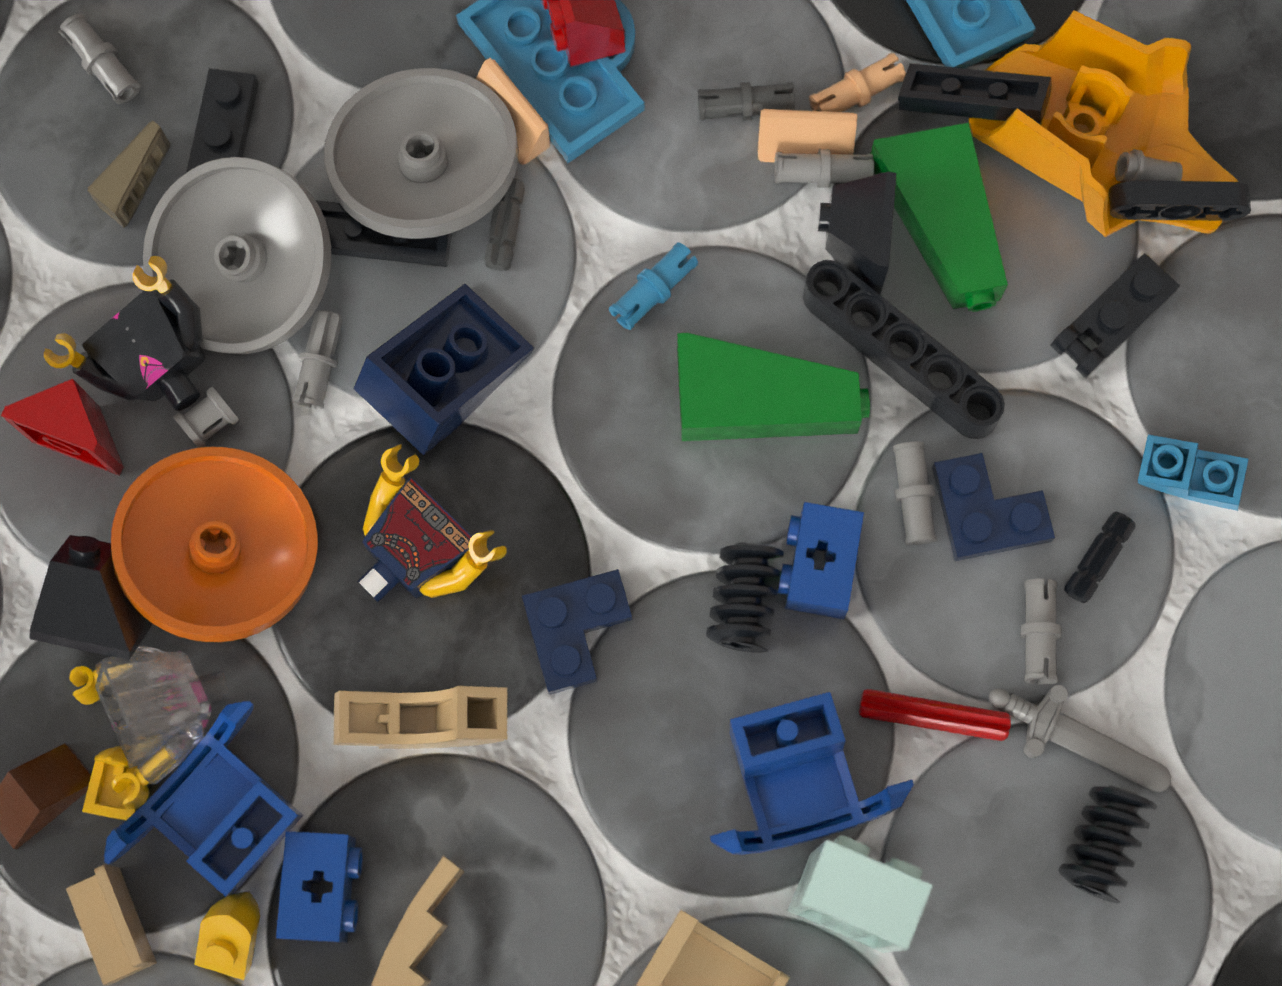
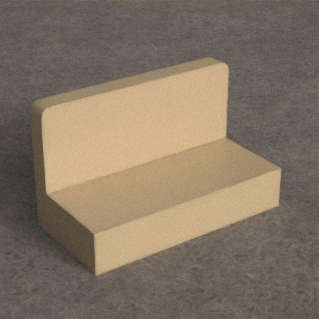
[66,864,157,985]

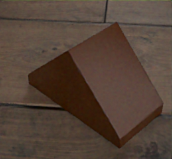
[0,743,91,850]

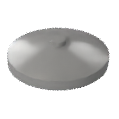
[324,68,519,239]
[143,157,331,354]

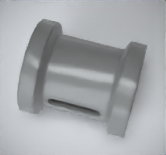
[173,387,240,448]

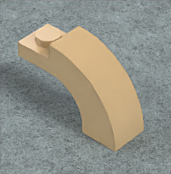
[334,686,507,749]

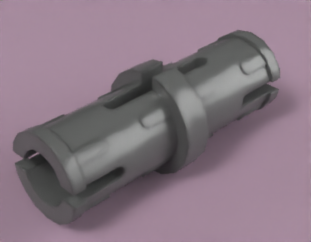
[698,82,795,121]

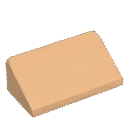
[476,58,550,165]
[757,109,857,162]

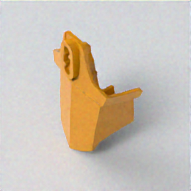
[968,10,1238,237]

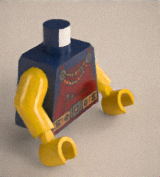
[357,444,507,602]

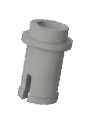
[1115,149,1183,182]

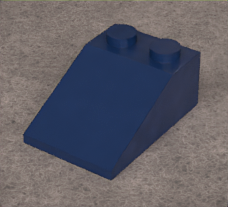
[353,283,534,455]

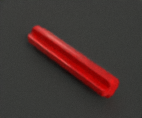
[859,689,1011,741]

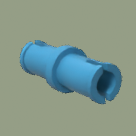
[609,242,698,330]

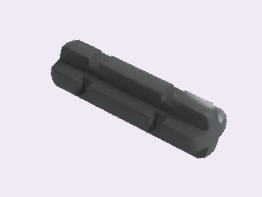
[484,178,525,271]

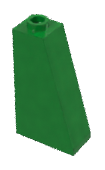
[870,123,1008,312]
[677,333,870,441]

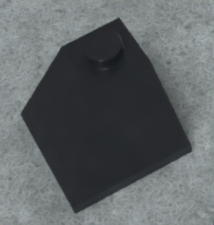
[818,172,896,294]
[29,535,153,660]

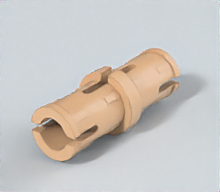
[809,53,906,112]

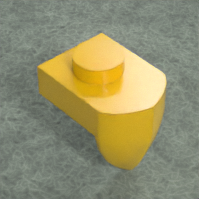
[82,745,149,821]
[194,891,260,980]

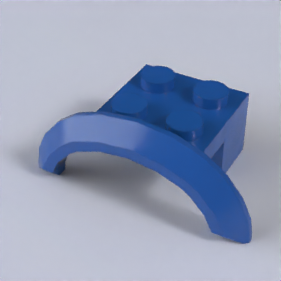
[710,692,914,855]
[104,701,304,897]

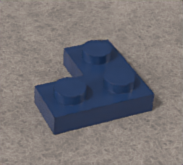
[932,453,1055,561]
[522,569,632,695]

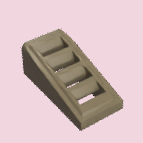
[87,121,171,228]

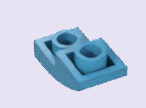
[1138,434,1249,511]

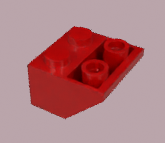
[541,0,625,67]

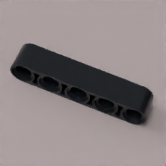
[803,260,1005,439]

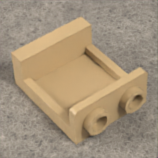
[636,910,790,986]

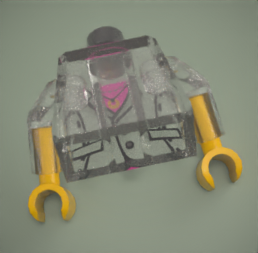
[69,645,229,809]

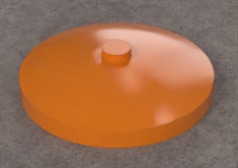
[111,447,318,642]

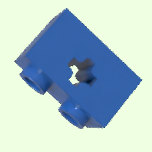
[778,502,864,619]
[276,831,363,943]

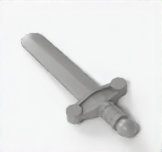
[989,685,1171,792]

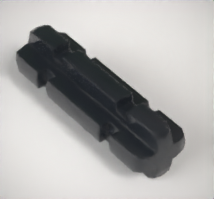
[1064,511,1136,603]

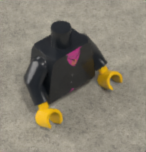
[44,256,205,411]

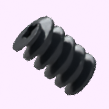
[706,542,784,653]
[1058,786,1157,903]

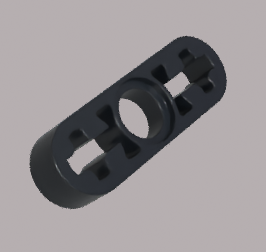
[1108,180,1251,221]

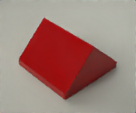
[1,379,124,476]

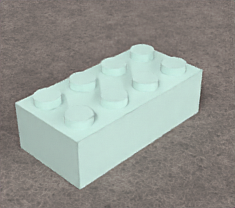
[787,835,933,953]

